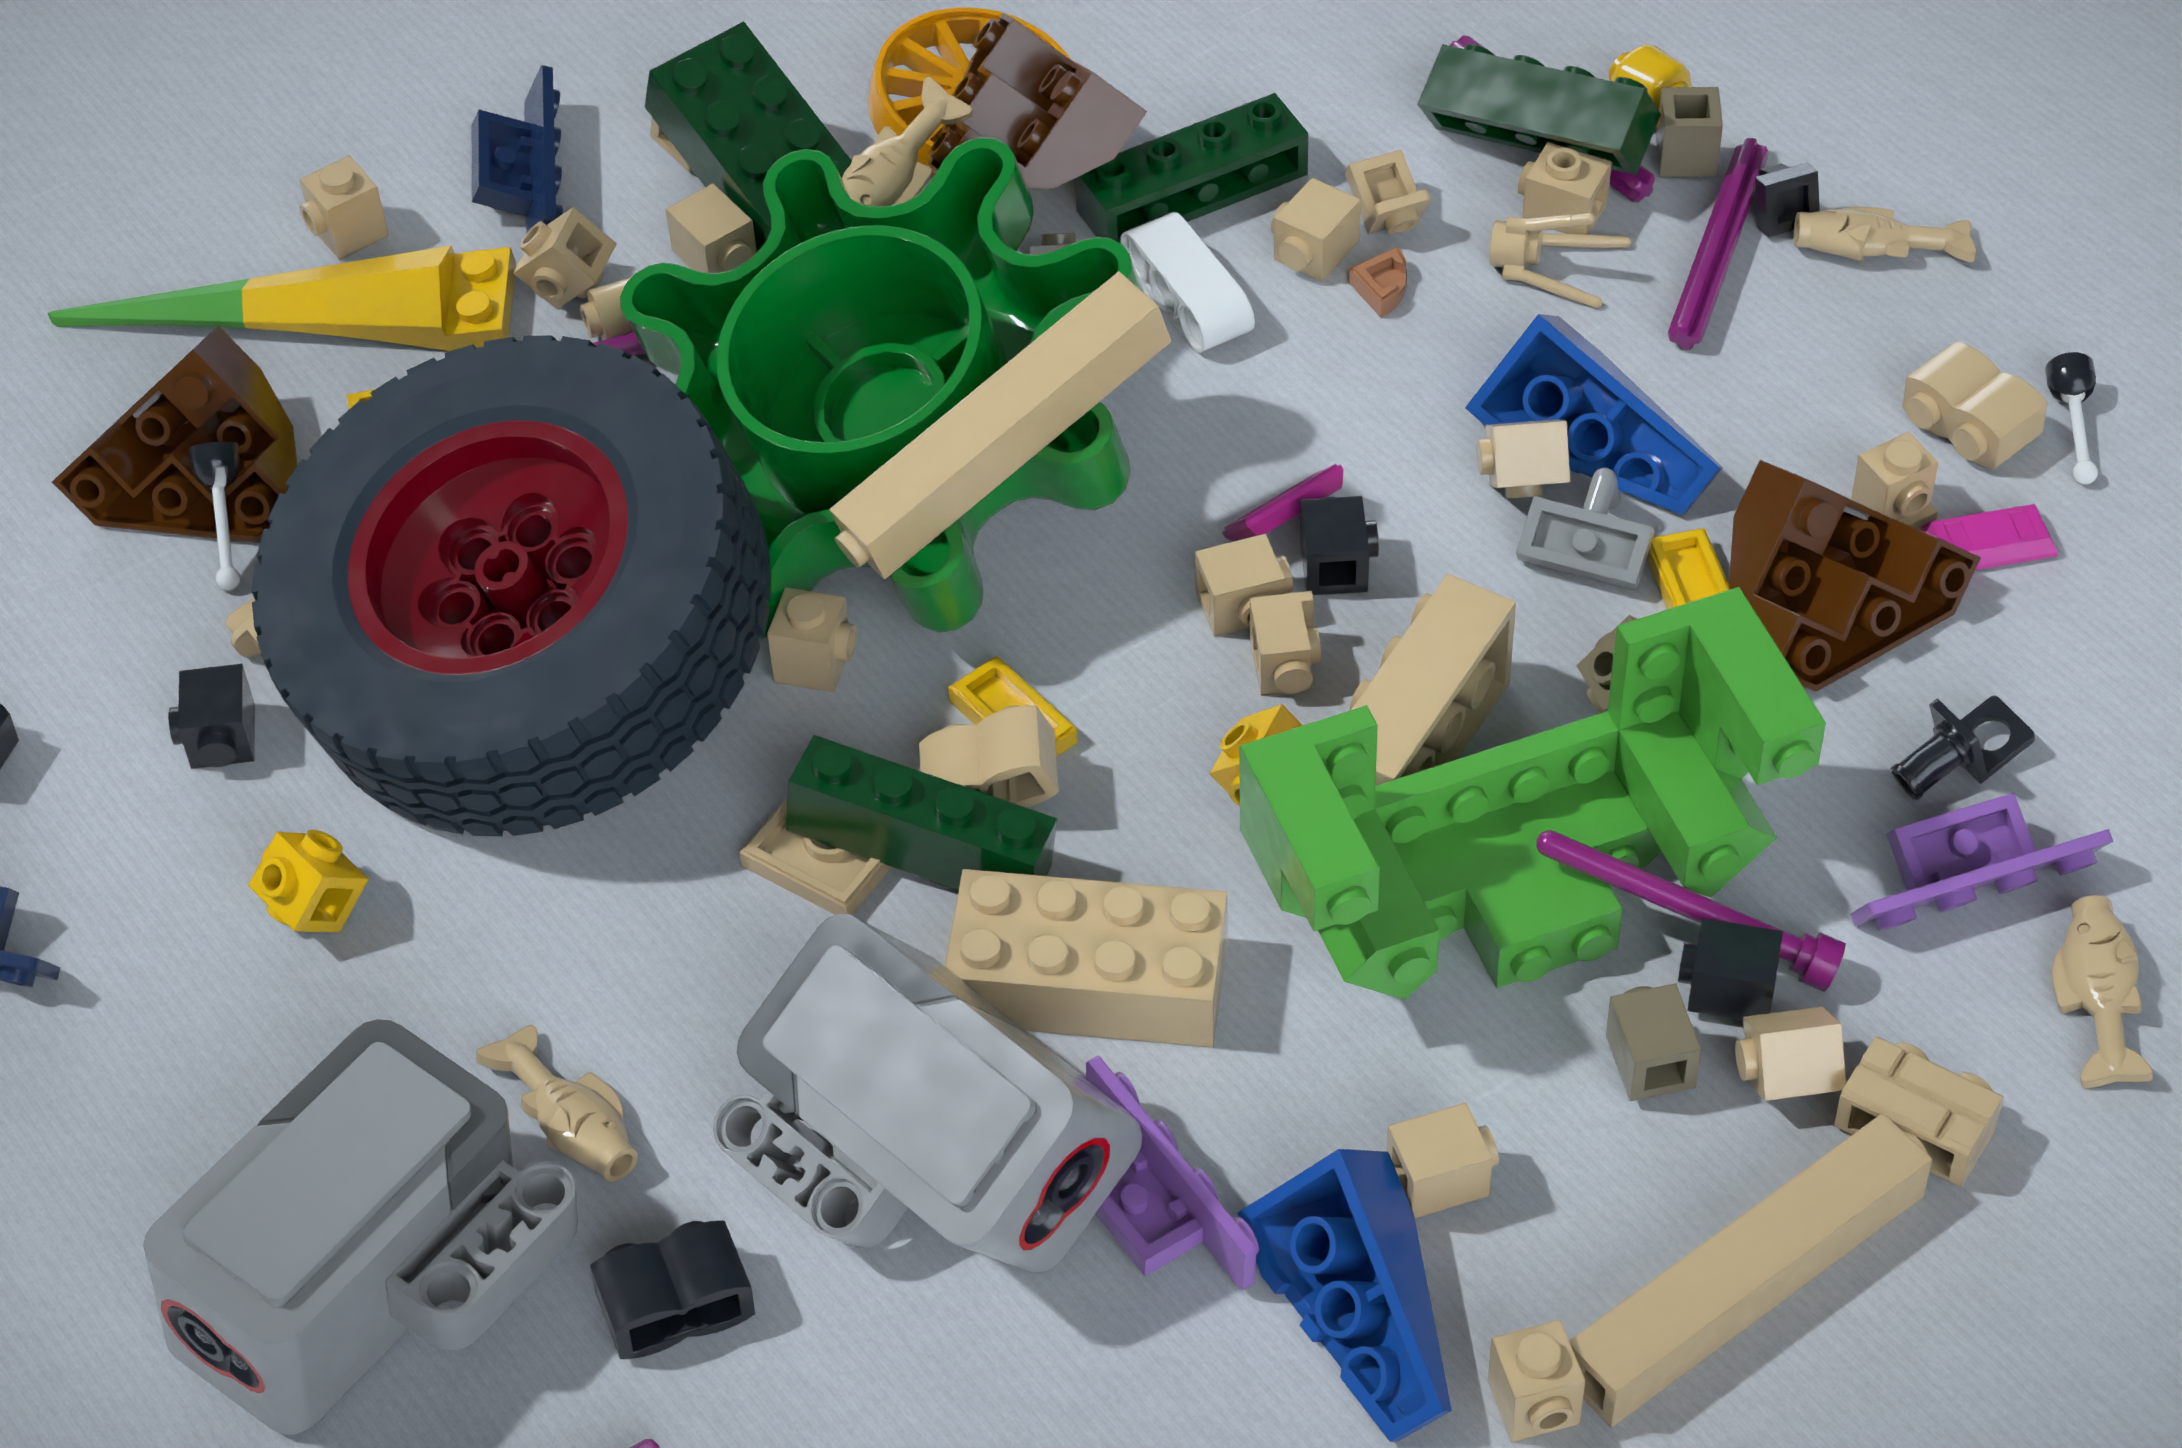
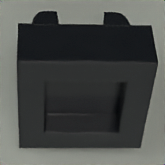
[1755,162,1820,237]

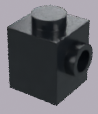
[1300,496,1379,595]
[168,663,255,769]
[1678,918,1783,1020]

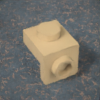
[1345,149,1431,235]

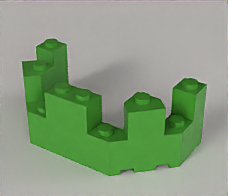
[1239,587,1826,1000]

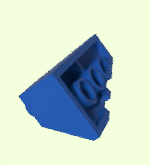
[1465,314,1723,515]
[1237,1149,1452,1442]

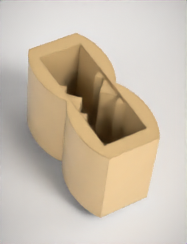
[1902,342,2048,469]
[919,705,1059,808]

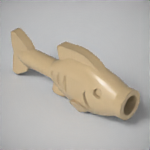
[842,77,973,207]
[1794,206,1977,262]
[2052,895,2153,1089]
[476,1025,638,1182]

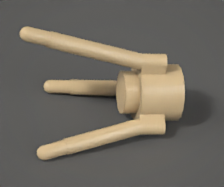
[1489,213,1631,308]

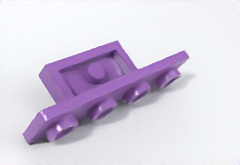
[1850,793,2114,931]
[1086,1056,1259,1290]

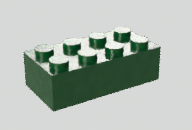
[645,21,852,252]

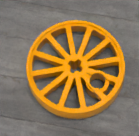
[868,7,1070,179]

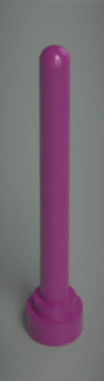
[1536,830,1846,992]

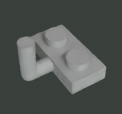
[1516,468,1654,591]

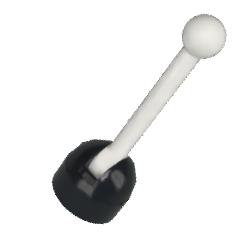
[2045,352,2098,484]
[189,442,240,591]

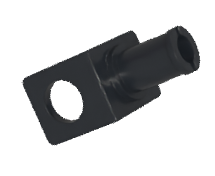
[1891,696,2035,800]

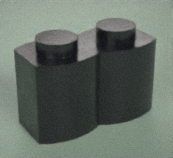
[590,1220,755,1359]

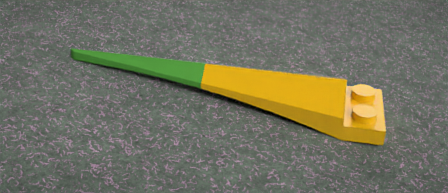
[47,245,516,351]

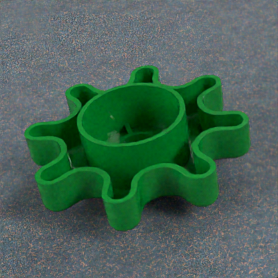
[620,137,1144,639]

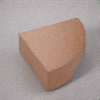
[1349,246,1407,318]

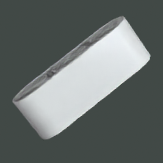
[1120,212,1255,353]

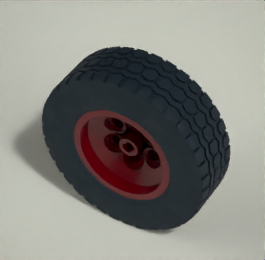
[252,335,772,837]

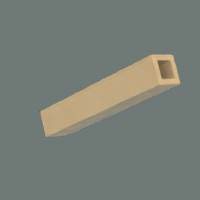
[829,271,1172,580]
[1569,1113,1932,1428]

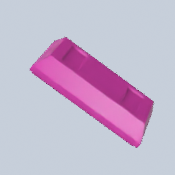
[1222,464,1344,542]
[1919,504,2058,570]

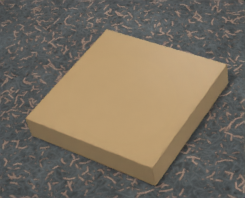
[739,798,892,915]

